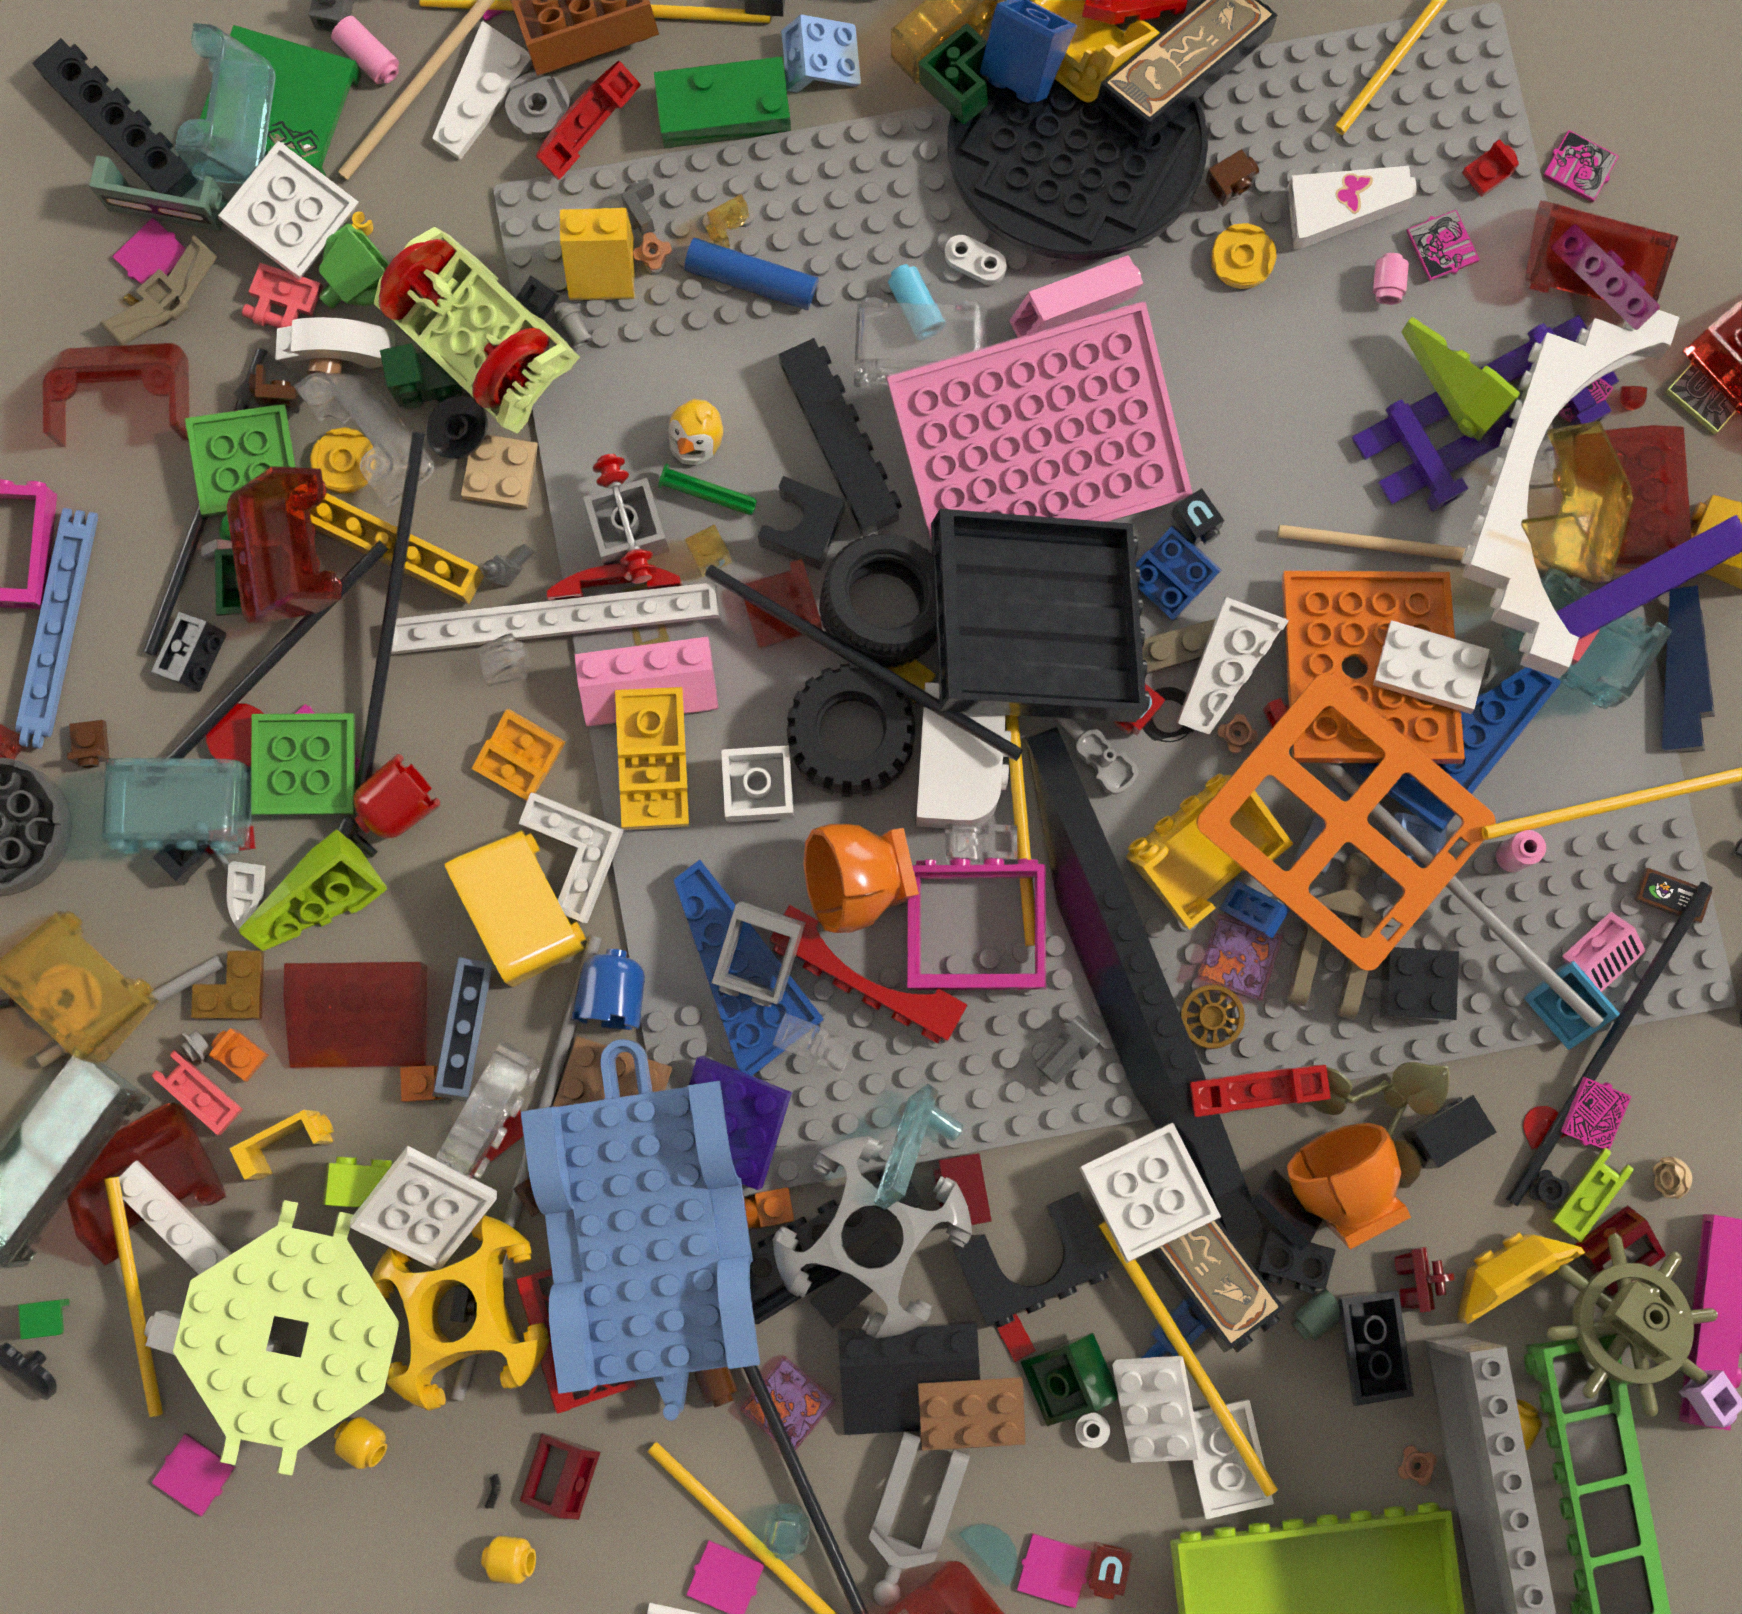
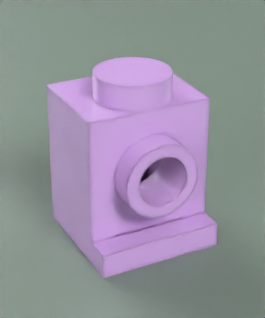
[1679,1370,1742,1428]

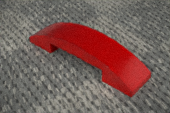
[535,61,641,180]
[547,564,682,601]
[1190,1064,1331,1117]

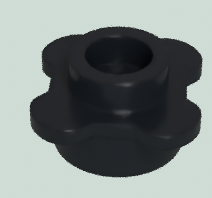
[1529,1170,1570,1210]

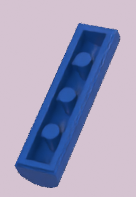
[685,237,819,311]

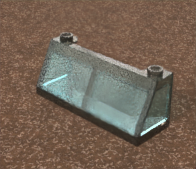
[0,1050,151,1268]

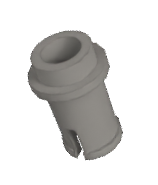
[556,304,592,349]

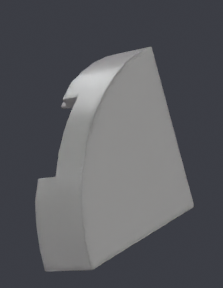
[201,539,247,559]

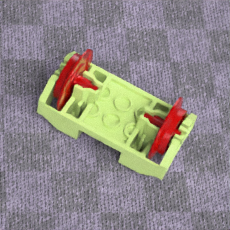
[374,227,580,434]

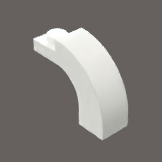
[275,317,396,369]

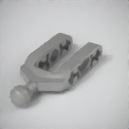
[869,1431,970,1608]

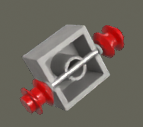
[583,454,669,584]

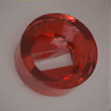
[1620,386,1648,410]

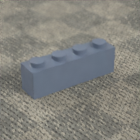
[432,957,493,1102]

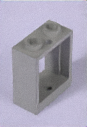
[712,901,806,1007]

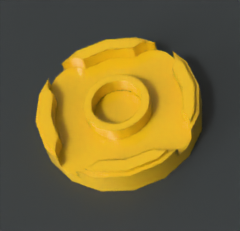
[1210,223,1277,289]
[310,427,377,494]

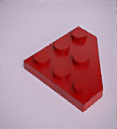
[1082,0,1188,25]

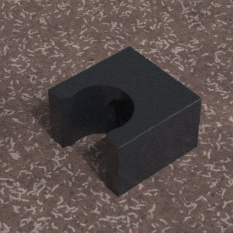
[758,476,845,570]
[1402,1095,1497,1169]

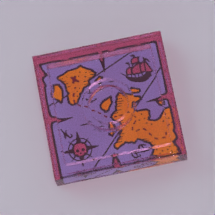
[1196,914,1283,1001]
[739,1355,837,1451]

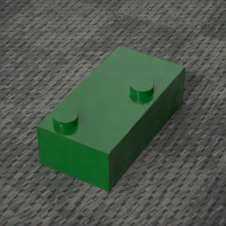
[654,56,791,149]

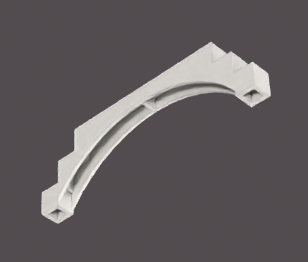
[1461,310,1680,679]

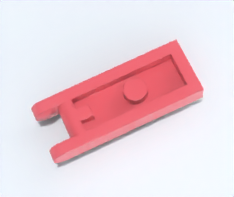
[151,1049,243,1135]

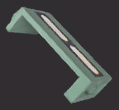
[89,156,229,232]

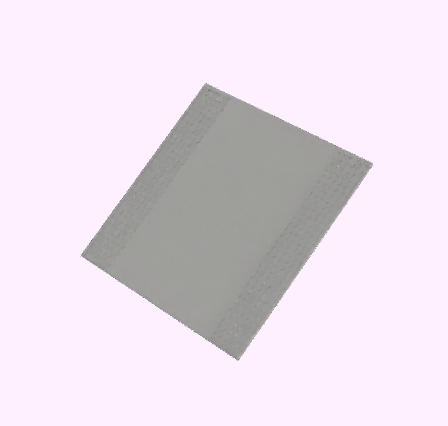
[494,2,1737,1196]

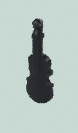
[0,1343,57,1400]

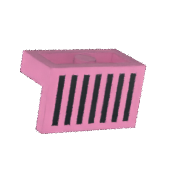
[1562,912,1646,992]

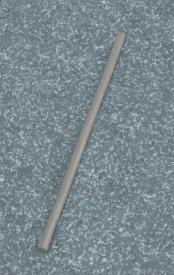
[1319,763,1604,1029]

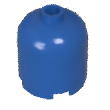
[571,948,645,1030]

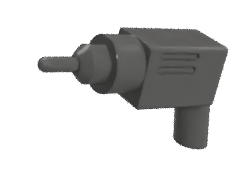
[482,544,534,586]

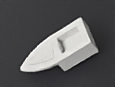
[226,861,265,930]

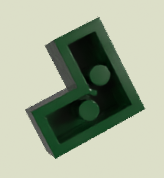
[918,23,988,125]
[380,343,463,409]

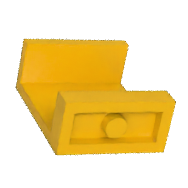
[229,1110,334,1180]

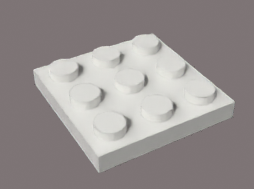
[218,141,359,280]
[1079,1123,1221,1263]
[350,1146,497,1270]

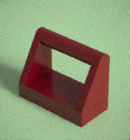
[1574,1205,1666,1296]
[519,1433,601,1520]

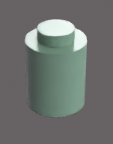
[1292,1289,1341,1341]

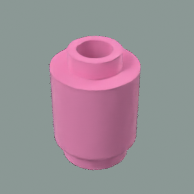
[1373,253,1409,305]

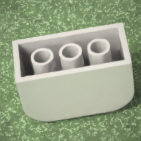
[916,682,1011,830]

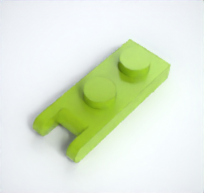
[1550,1147,1634,1242]

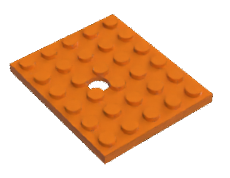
[1282,571,1465,764]

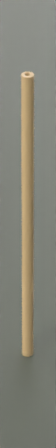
[337,0,495,181]
[1277,524,1634,580]

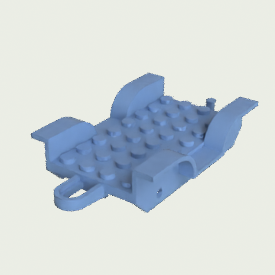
[521,1039,760,1421]

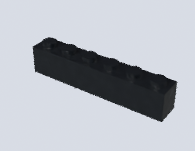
[778,338,902,537]

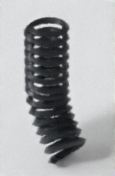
[484,1474,501,1509]

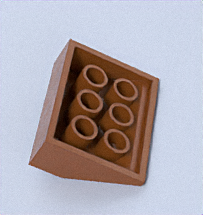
[510,0,659,76]

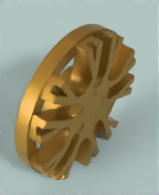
[1180,985,1245,1049]

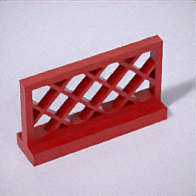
[515,1268,636,1414]

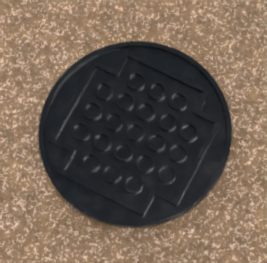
[947,74,1208,260]

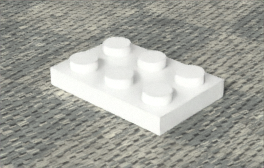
[1373,620,1490,714]
[1112,1356,1201,1463]
[1191,1399,1274,1519]

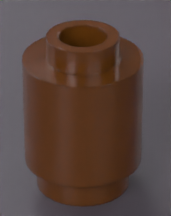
[694,1367,738,1408]

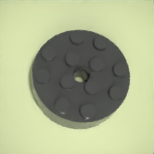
[0,757,72,895]

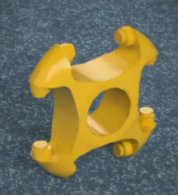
[371,1215,550,1411]

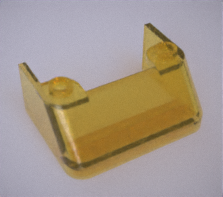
[1521,421,1632,583]

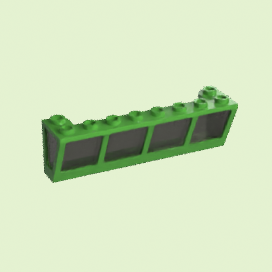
[1524,1334,1671,1614]

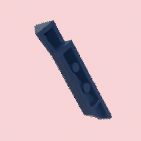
[1662,585,1715,751]

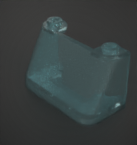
[175,23,276,184]

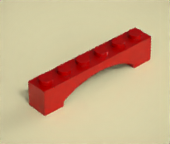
[769,904,968,1044]

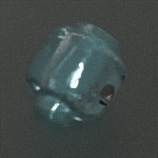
[763,1503,810,1560]

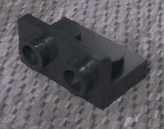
[151,612,227,692]

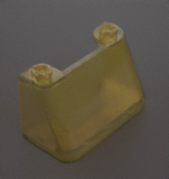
[0,910,159,1062]

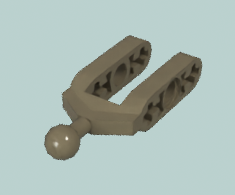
[1287,853,1381,1020]

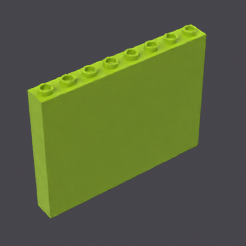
[1170,1502,1465,1614]

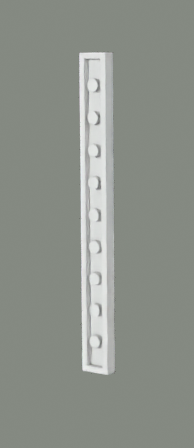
[391,582,719,655]

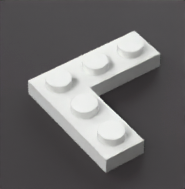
[519,792,624,923]

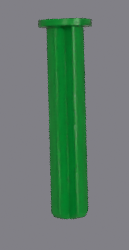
[658,463,757,515]

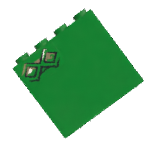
[195,25,362,177]

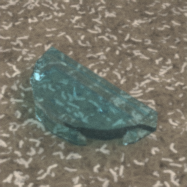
[959,1523,1018,1586]

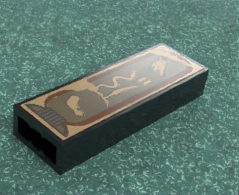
[1096,0,1278,143]
[1150,1219,1284,1353]

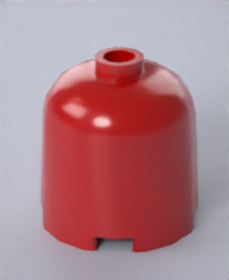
[354,754,440,839]

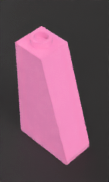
[1009,255,1143,338]

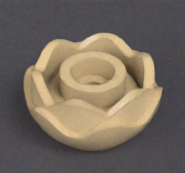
[1653,1157,1692,1199]

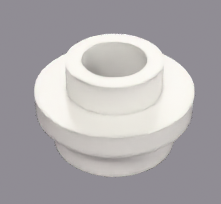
[1075,1412,1110,1448]

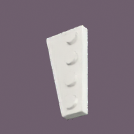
[432,21,533,160]
[1176,596,1289,734]

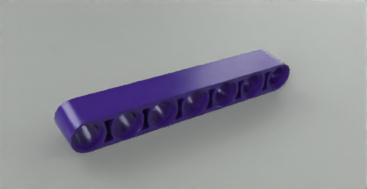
[1556,515,1742,640]

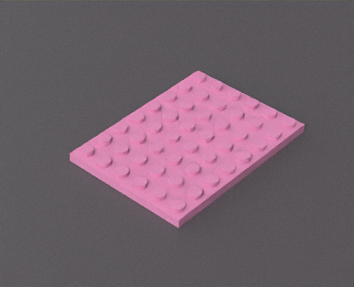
[886,301,1193,545]

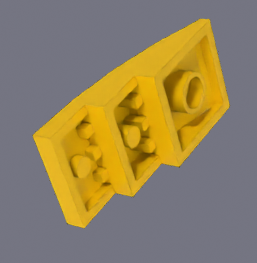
[615,687,689,830]

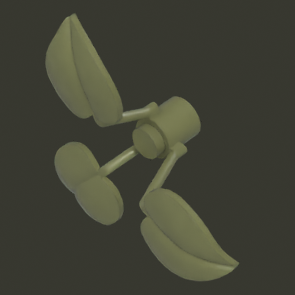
[1301,1062,1450,1188]

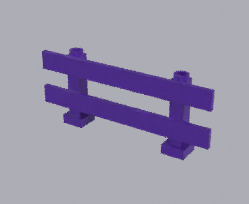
[1352,315,1619,512]

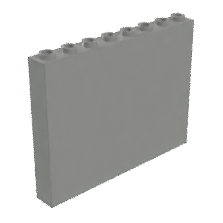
[1424,1335,1556,1614]

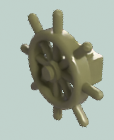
[1547,1234,1718,1417]

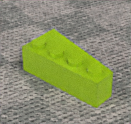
[322,1157,469,1208]

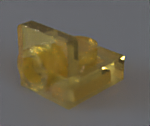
[705,194,749,248]

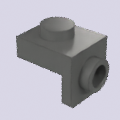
[621,178,655,236]

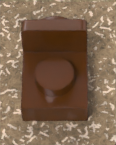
[249,365,298,406]
[67,720,110,769]

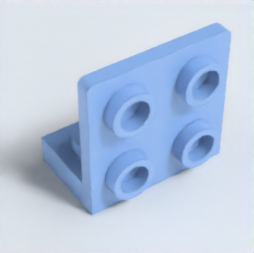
[781,14,861,93]

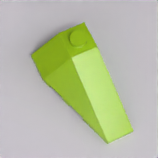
[1401,317,1521,441]
[239,829,387,951]

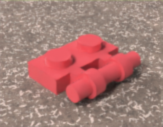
[242,263,323,328]

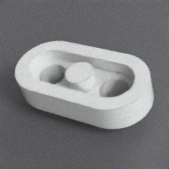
[945,235,1006,285]

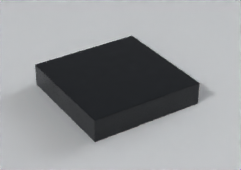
[1250,1169,1323,1252]

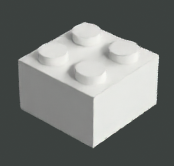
[721,745,794,822]

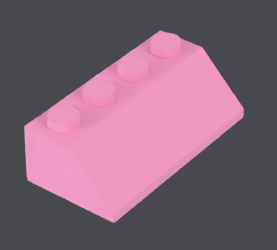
[574,637,719,727]

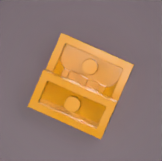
[471,709,566,801]

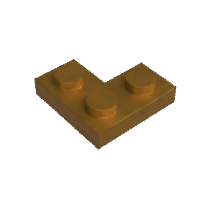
[191,951,264,1019]

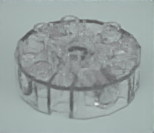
[435,1039,541,1180]

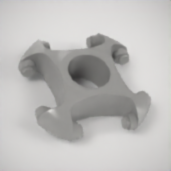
[773,1136,972,1338]

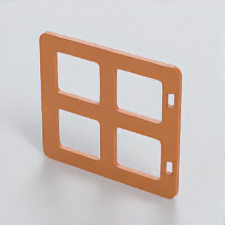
[1196,674,1496,971]

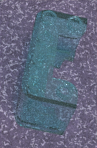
[1501,557,1673,709]
[102,758,251,855]

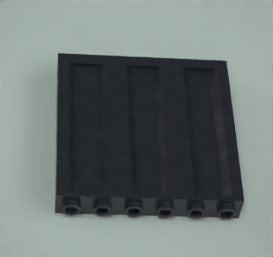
[931,509,1150,722]

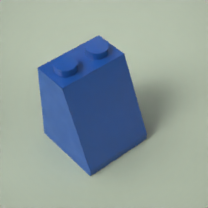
[980,0,1078,103]

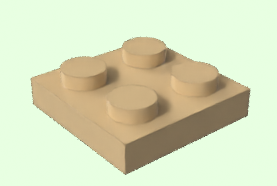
[461,435,539,509]

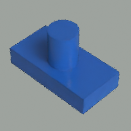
[1219,880,1290,938]

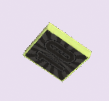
[1665,343,1742,435]

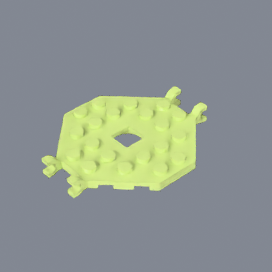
[172,1200,400,1476]

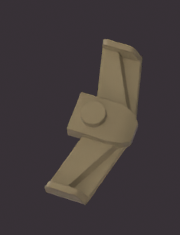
[99,235,217,346]

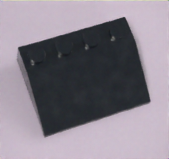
[838,1321,980,1435]

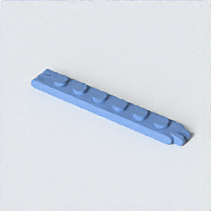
[15,508,98,749]

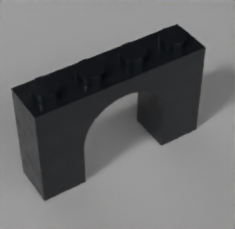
[953,1192,1114,1328]

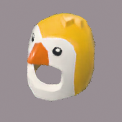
[668,399,724,465]

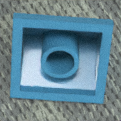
[1524,961,1620,1050]

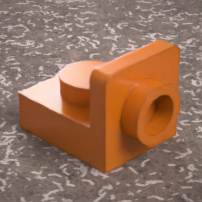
[209,1028,269,1082]

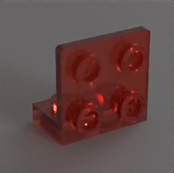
[744,559,822,648]

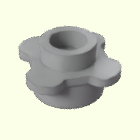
[180,1030,211,1065]

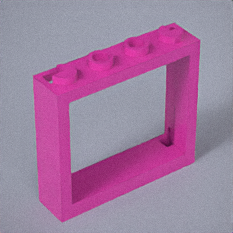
[0,479,57,610]
[907,858,1046,990]

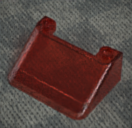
[60,1103,227,1266]

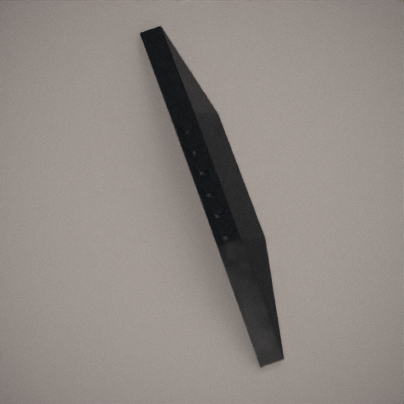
[1026,727,1264,1242]

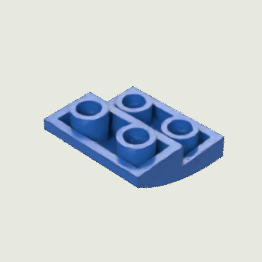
[1136,525,1222,620]

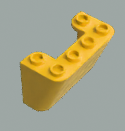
[1126,774,1293,930]

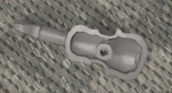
[1056,718,1138,795]

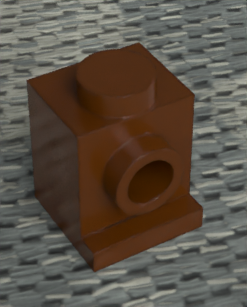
[1205,149,1259,207]

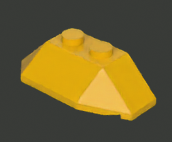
[1457,1232,1585,1324]

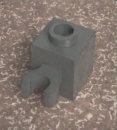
[308,0,354,32]

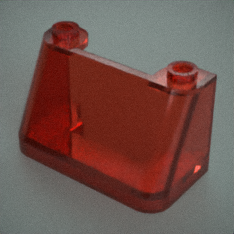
[1525,200,1679,302]

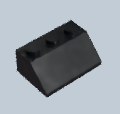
[1338,1290,1414,1406]

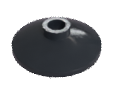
[426,396,488,459]

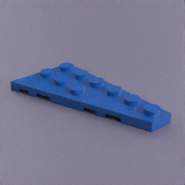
[1358,667,1561,834]
[673,859,824,1076]

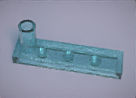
[874,1084,964,1210]

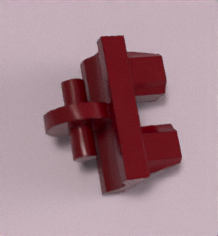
[1395,1247,1455,1313]

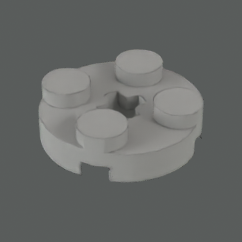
[505,72,571,139]

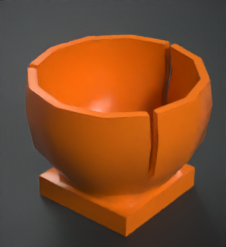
[803,824,919,933]
[1287,1123,1411,1250]

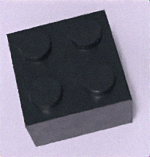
[1380,947,1459,1023]

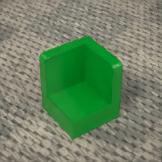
[18,1299,70,1340]

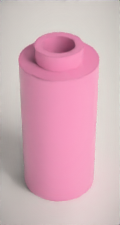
[331,16,399,84]
[1496,830,1546,872]

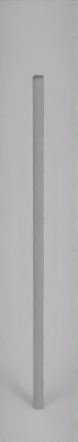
[450,935,602,1401]

